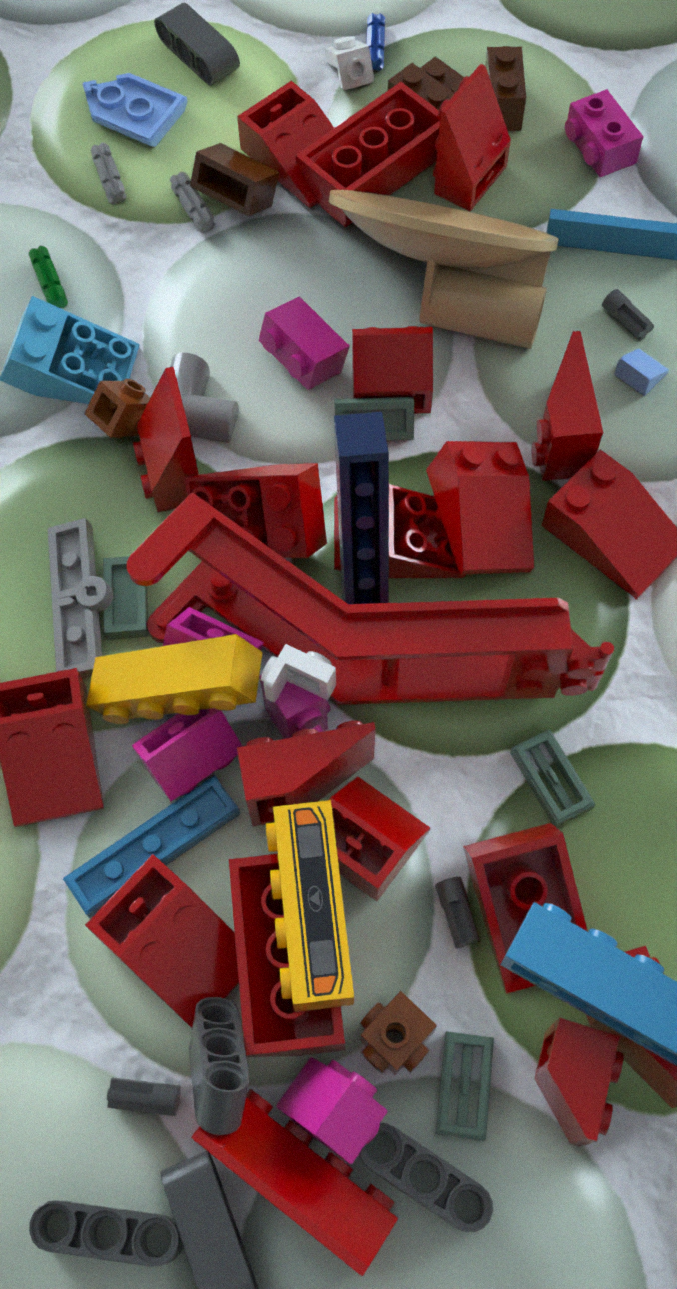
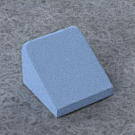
[614,348,669,396]

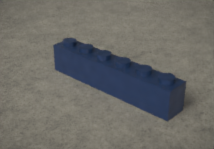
[334,412,389,604]

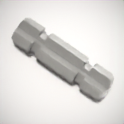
[90,143,127,205]
[170,172,215,233]

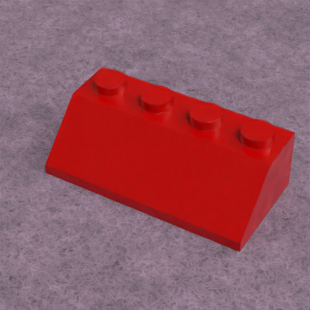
[295,82,440,228]
[228,853,345,1057]
[191,1089,399,1277]

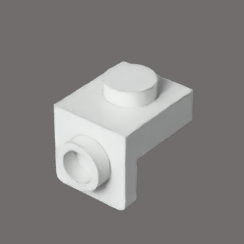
[325,37,374,90]
[261,644,336,703]

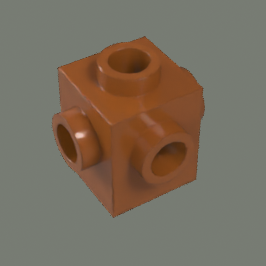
[84,379,150,438]
[360,991,437,1076]

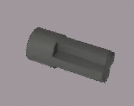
[602,289,655,341]
[435,877,480,949]
[107,1077,181,1116]

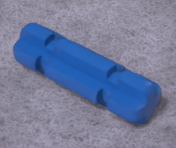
[366,13,385,72]

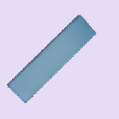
[546,209,677,260]
[63,775,241,919]

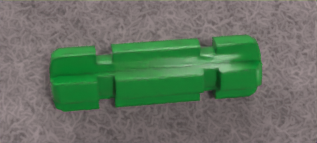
[28,245,68,308]

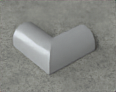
[170,353,239,442]

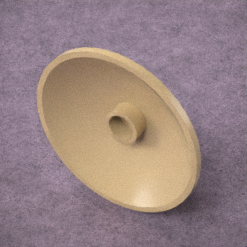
[329,190,559,349]

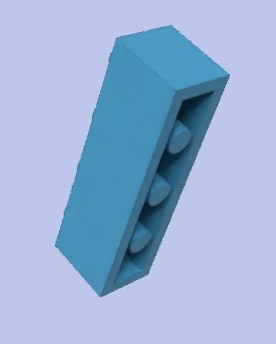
[500,902,677,1066]

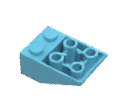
[0,296,140,404]

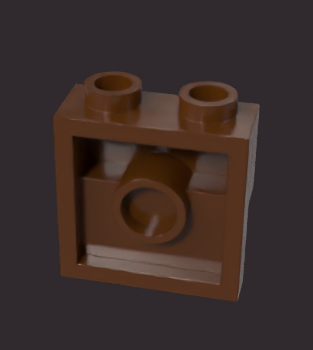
[387,56,464,110]

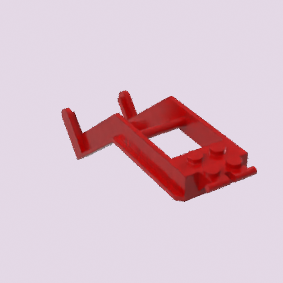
[126,492,614,705]

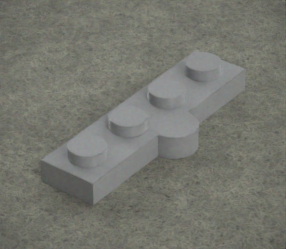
[48,518,113,679]

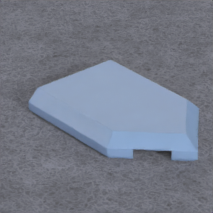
[82,73,188,147]

